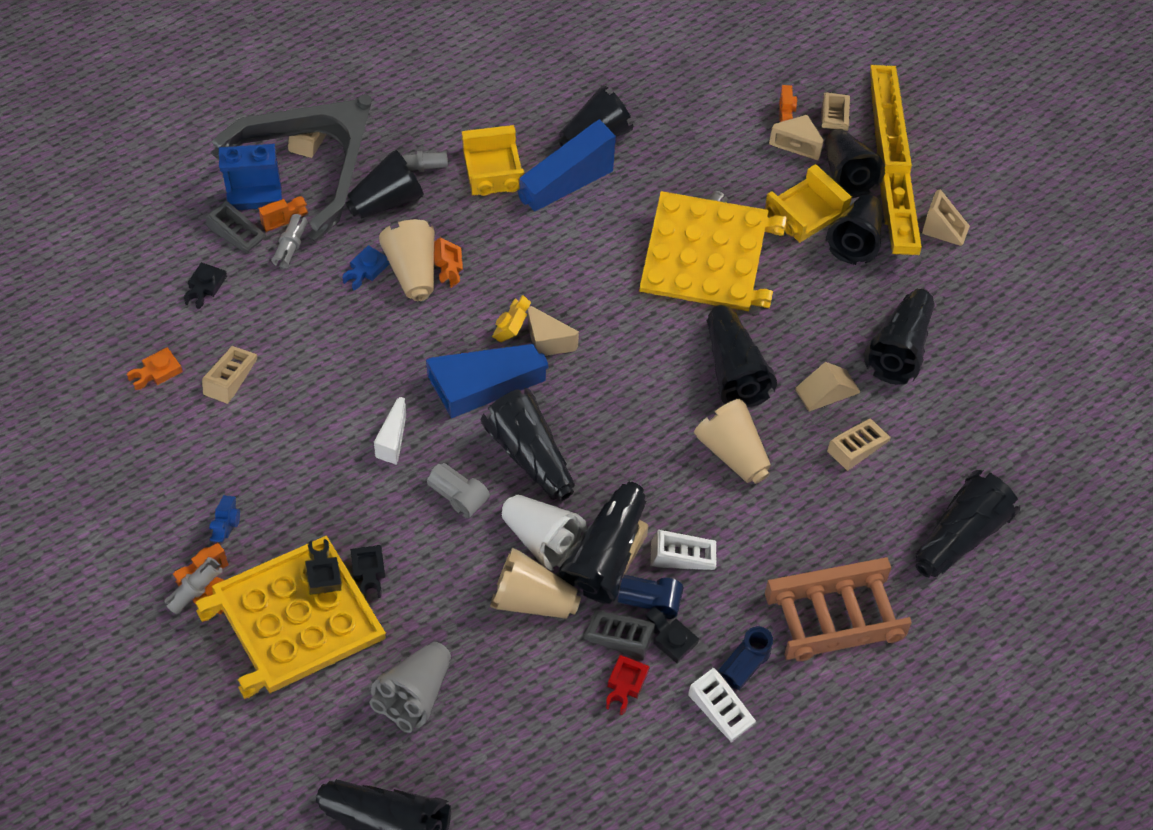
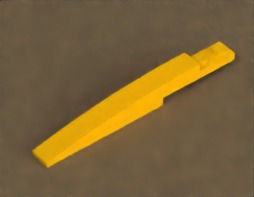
[870,65,922,255]

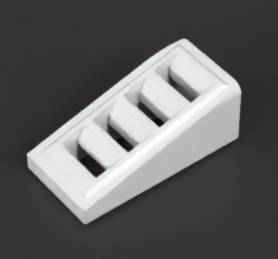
[374,397,406,465]
[650,530,716,570]
[688,668,756,742]

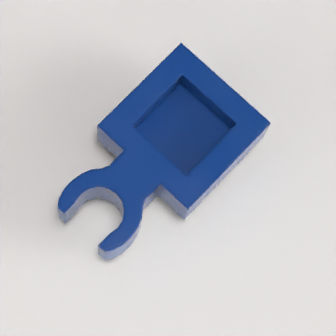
[342,245,390,290]
[209,495,240,543]

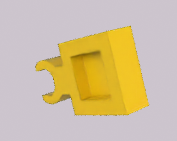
[492,295,531,343]

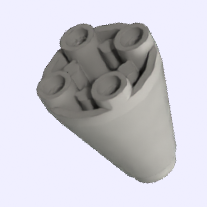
[369,642,451,733]

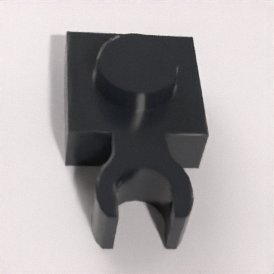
[184,262,227,309]
[305,539,342,595]
[350,545,385,599]

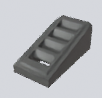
[205,200,266,253]
[584,610,655,660]

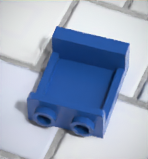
[219,144,282,210]

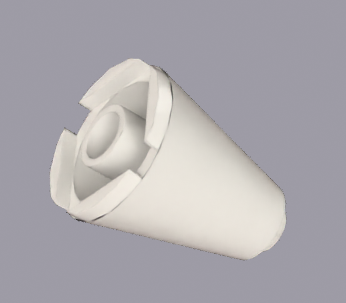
[502,495,587,571]

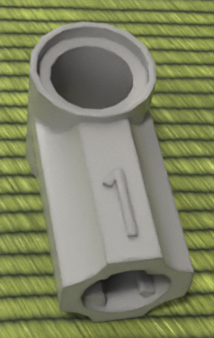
[427,463,490,519]

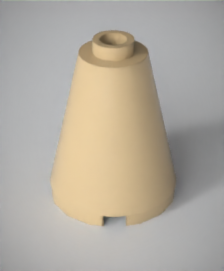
[379,219,435,301]
[694,399,771,484]
[490,548,581,619]

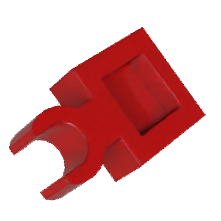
[606,655,650,715]

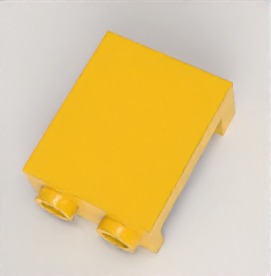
[462,125,525,196]
[764,164,852,243]

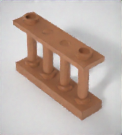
[765,557,912,661]

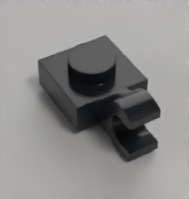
[645,607,699,663]

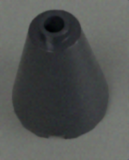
[558,86,634,147]
[824,129,885,198]
[345,150,424,219]
[826,195,882,265]

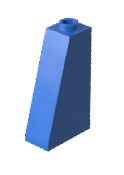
[518,119,616,212]
[426,344,548,418]

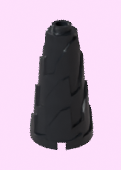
[864,289,935,385]
[706,305,777,407]
[480,388,575,502]
[915,470,1020,578]
[557,482,647,604]
[316,779,451,830]

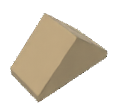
[769,115,824,161]
[922,189,970,246]
[528,306,579,356]
[795,362,860,412]

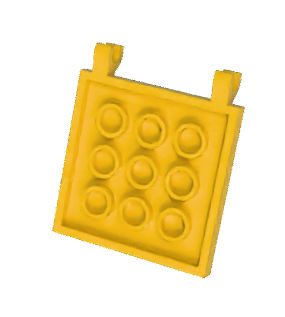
[639,191,787,312]
[195,535,386,699]

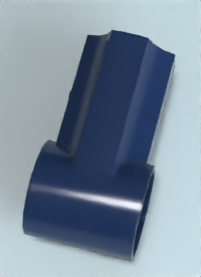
[618,574,684,619]
[718,626,773,691]

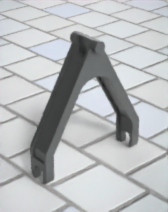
[210,94,372,242]

